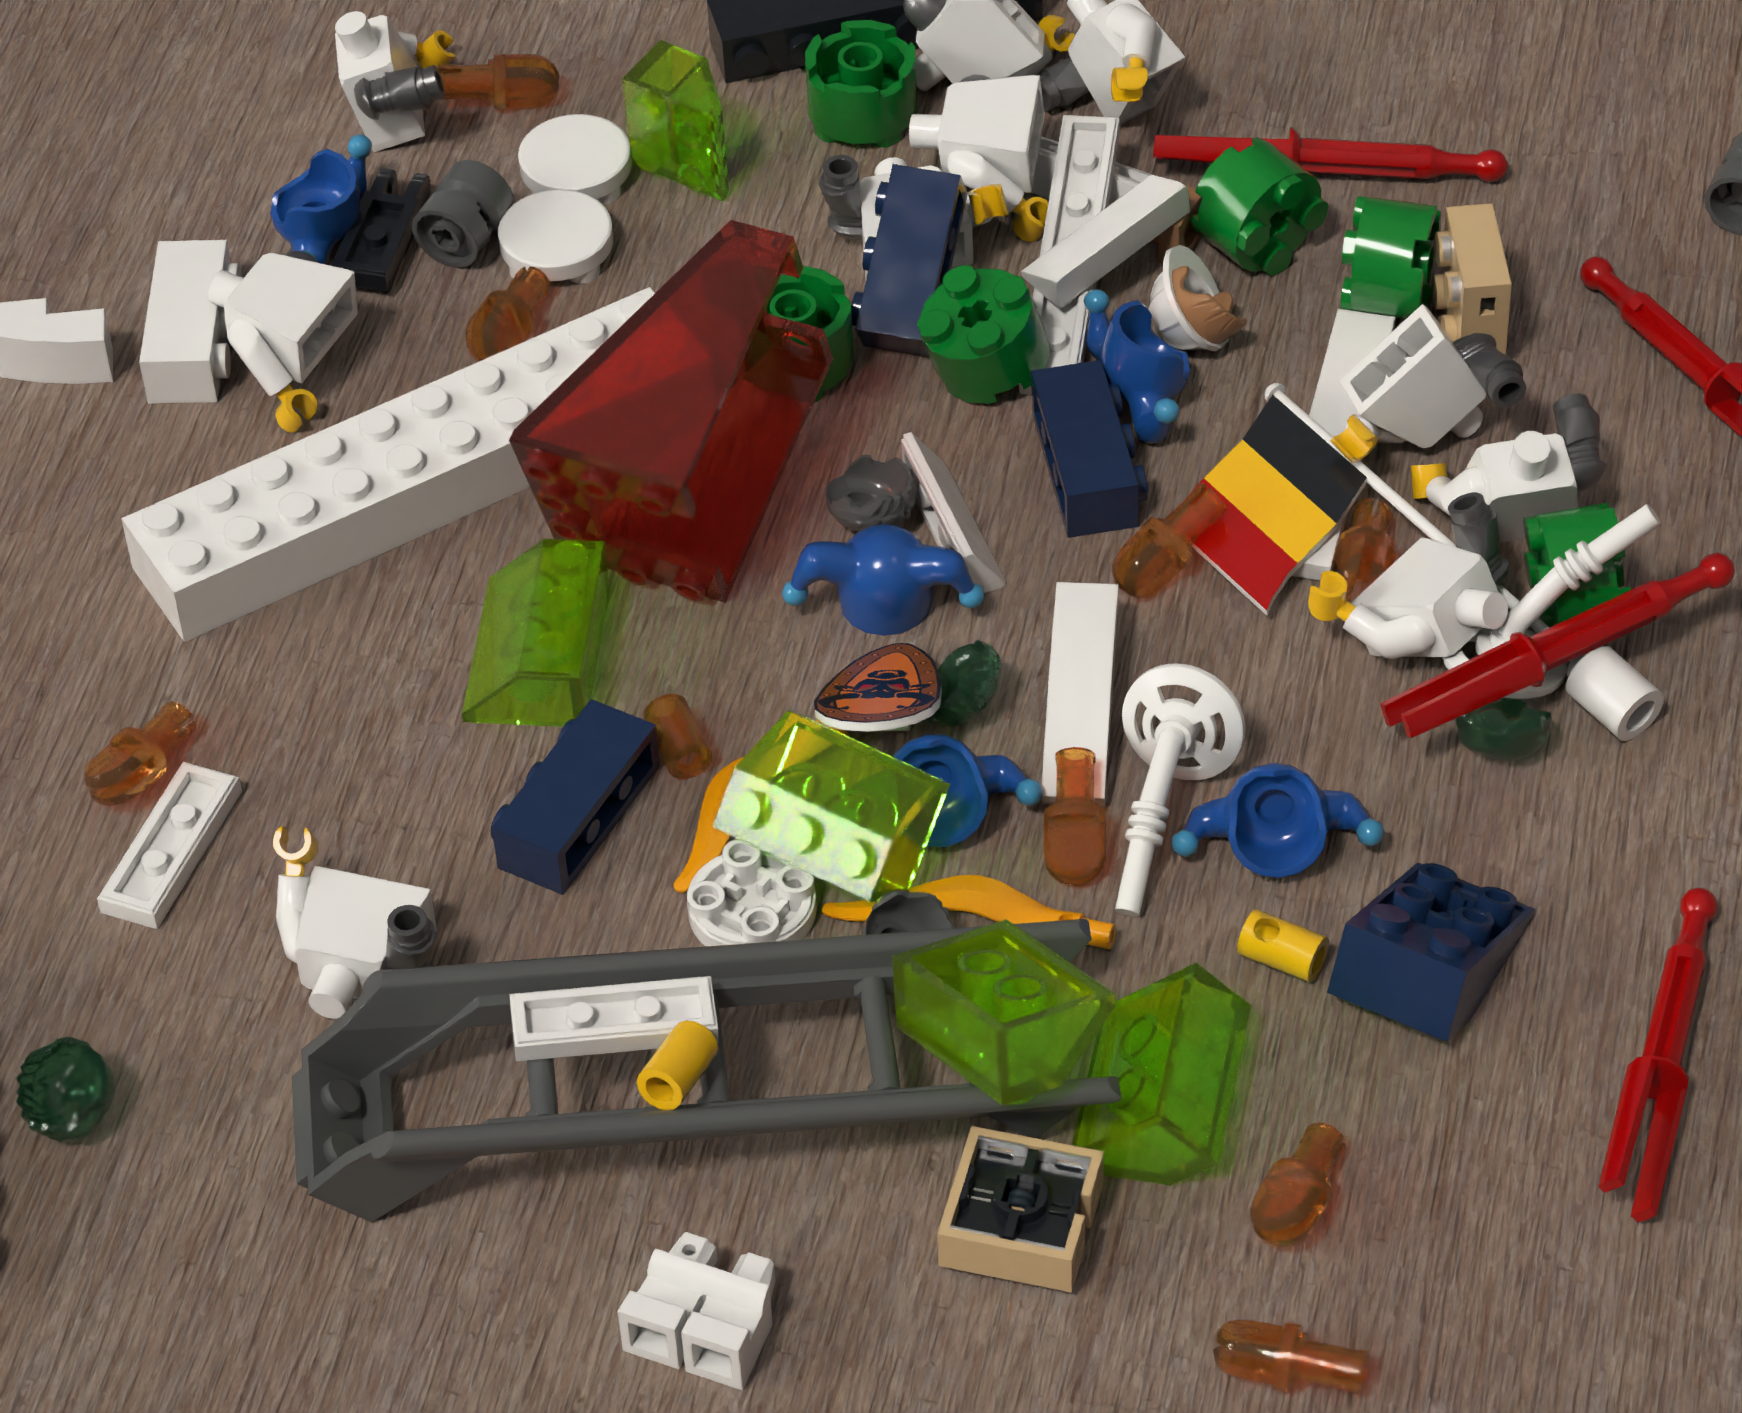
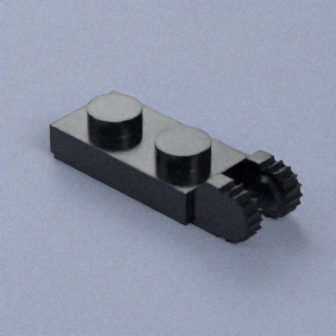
[331,168,431,291]

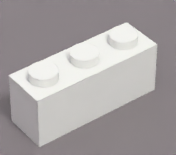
[139,240,242,404]

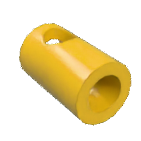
[1237,909,1329,982]
[636,1020,718,1110]

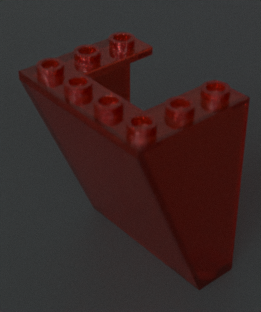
[509,220,833,603]

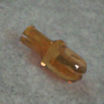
[438,54,560,109]
[465,266,550,362]
[1112,483,1227,599]
[1334,498,1396,601]
[84,701,196,806]
[1043,747,1107,887]
[1250,1122,1346,1248]
[1213,1320,1369,1395]

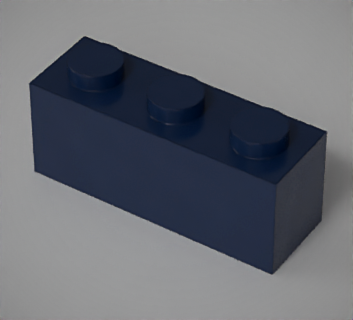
[851,164,968,357]
[1031,360,1148,538]
[490,699,660,895]

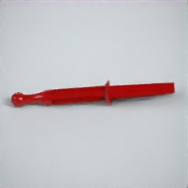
[1153,127,1508,183]
[1580,256,1742,437]
[1380,553,1735,738]
[1598,887,1718,1222]

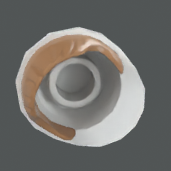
[1148,245,1247,351]

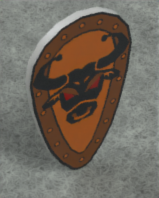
[814,643,942,732]

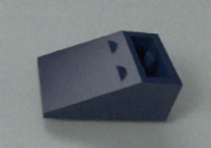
[1327,862,1535,1042]

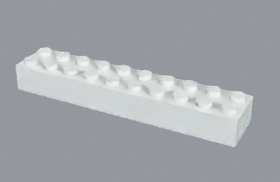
[121,287,712,642]

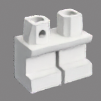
[617,1232,776,1391]

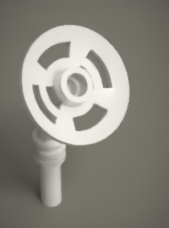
[1442,504,1661,699]
[1115,663,1245,917]

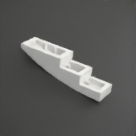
[1041,582,1119,807]

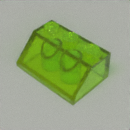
[462,539,610,727]
[712,710,951,902]
[892,919,1116,1106]
[1072,962,1251,1186]

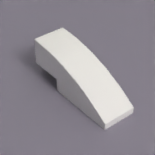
[0,298,113,384]

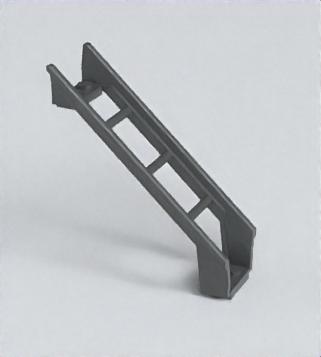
[292,919,1122,1222]

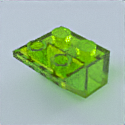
[622,40,729,201]

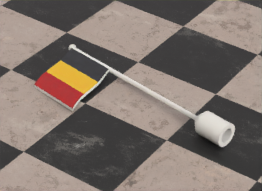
[1173,383,1664,741]

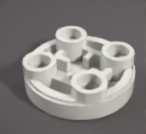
[518,114,632,205]
[498,189,613,284]
[687,838,817,946]

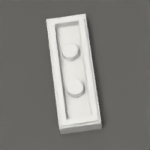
[97,762,242,930]
[509,976,718,1062]

